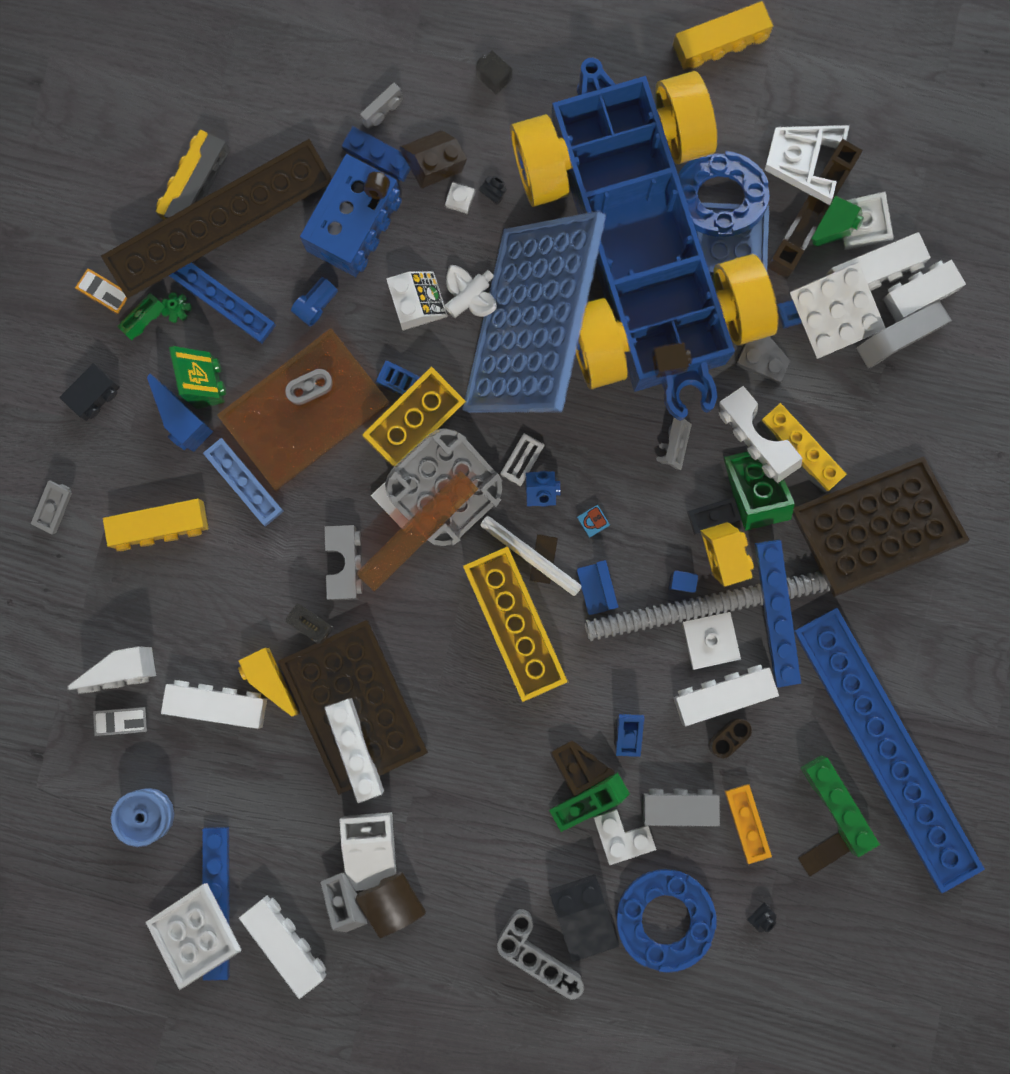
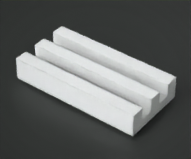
[500,433,545,487]

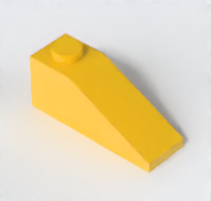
[238,648,300,717]

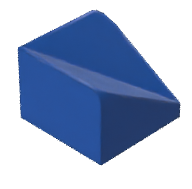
[669,570,698,592]

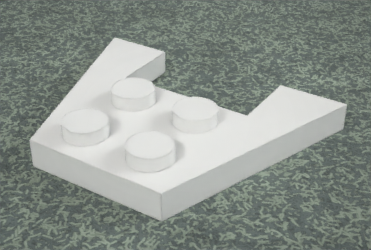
[765,126,849,205]

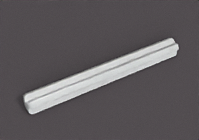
[480,516,582,596]

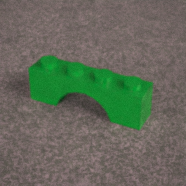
[800,755,880,857]

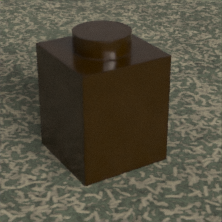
[652,343,692,378]

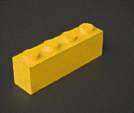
[673,1,773,69]
[103,499,209,551]

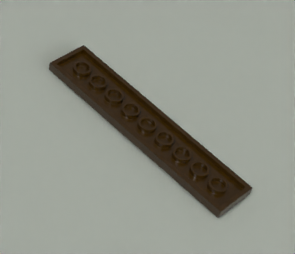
[101,139,332,299]

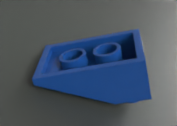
[147,374,213,452]

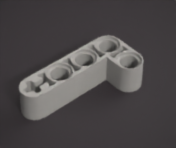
[856,300,952,369]
[497,909,584,999]

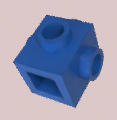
[526,471,561,507]

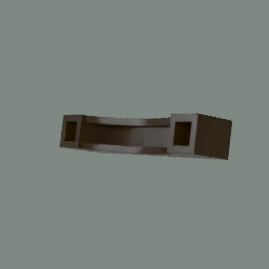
[767,139,863,279]

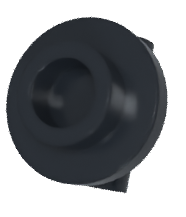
[479,176,507,205]
[747,903,777,933]

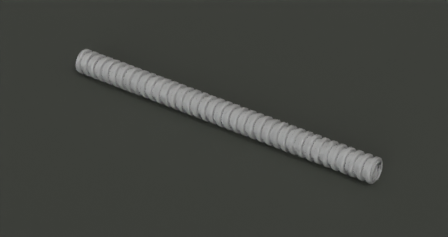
[585,571,831,641]

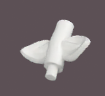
[444,265,497,318]

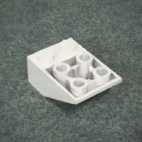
[68,647,156,693]
[340,812,396,891]

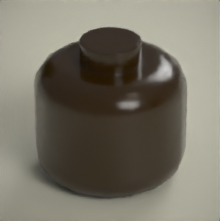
[363,172,390,199]

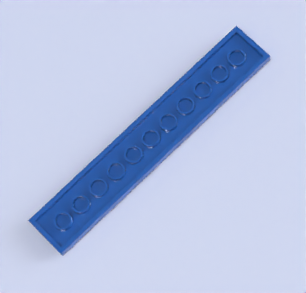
[794,608,985,893]

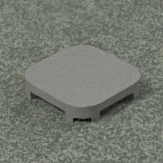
[385,428,502,546]

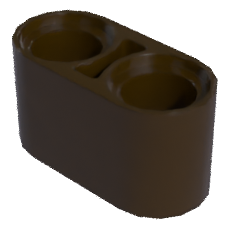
[708,718,752,758]

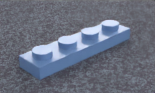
[203,438,284,527]

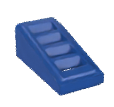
[376,360,420,395]

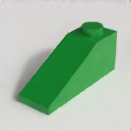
[549,773,630,832]

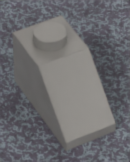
[321,873,367,933]

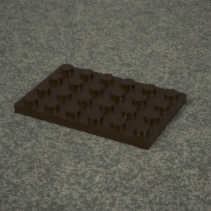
[792,456,970,597]
[279,620,428,795]

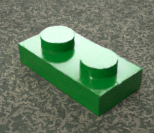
[117,293,165,340]

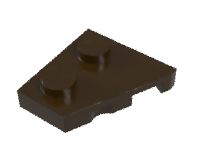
[550,740,615,796]

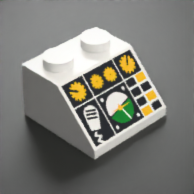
[386,272,448,330]

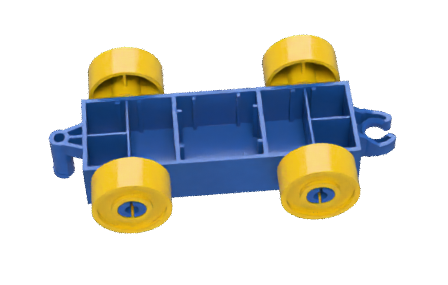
[510,57,778,421]

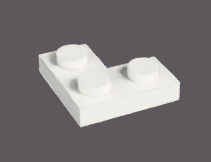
[594,809,656,865]

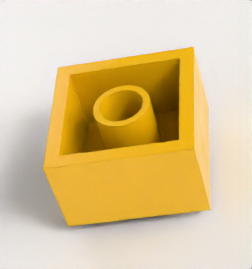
[700,522,754,587]

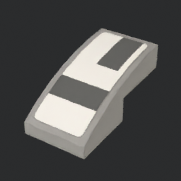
[93,707,147,736]

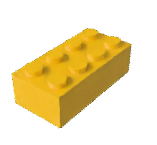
[362,366,466,467]

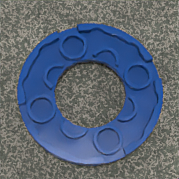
[678,151,770,237]
[616,869,717,972]

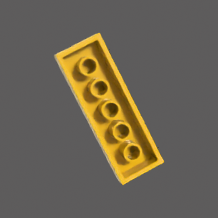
[463,547,568,702]

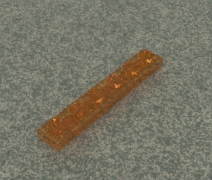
[356,471,478,591]

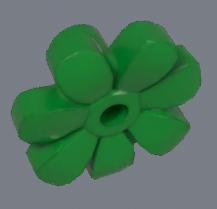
[161,292,192,323]

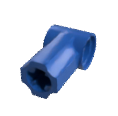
[291,277,338,326]

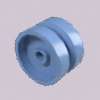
[111,788,174,847]

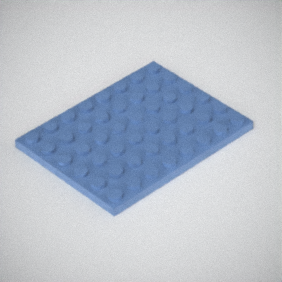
[463,211,606,413]

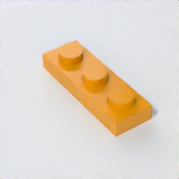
[724,784,772,864]

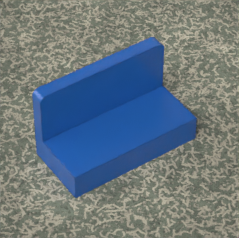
[577,560,618,615]

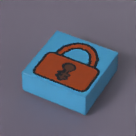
[577,505,610,538]

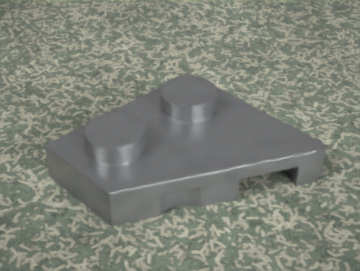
[736,336,790,384]

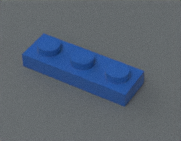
[342,126,411,182]

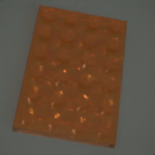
[217,328,390,491]

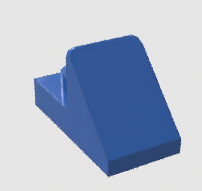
[616,714,644,757]

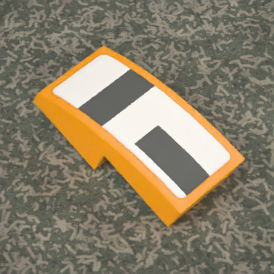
[75,268,127,314]

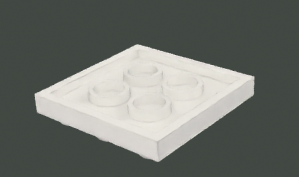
[790,262,885,359]
[146,884,242,990]

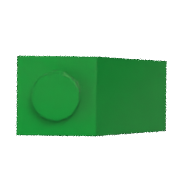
[811,196,864,247]

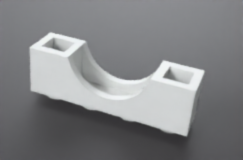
[719,386,803,483]
[325,698,384,803]

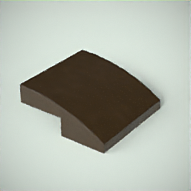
[355,872,426,938]

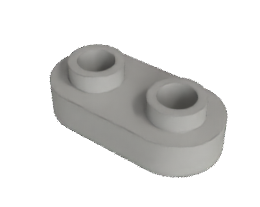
[285,369,333,405]

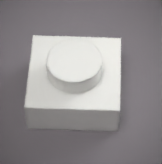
[445,182,475,214]

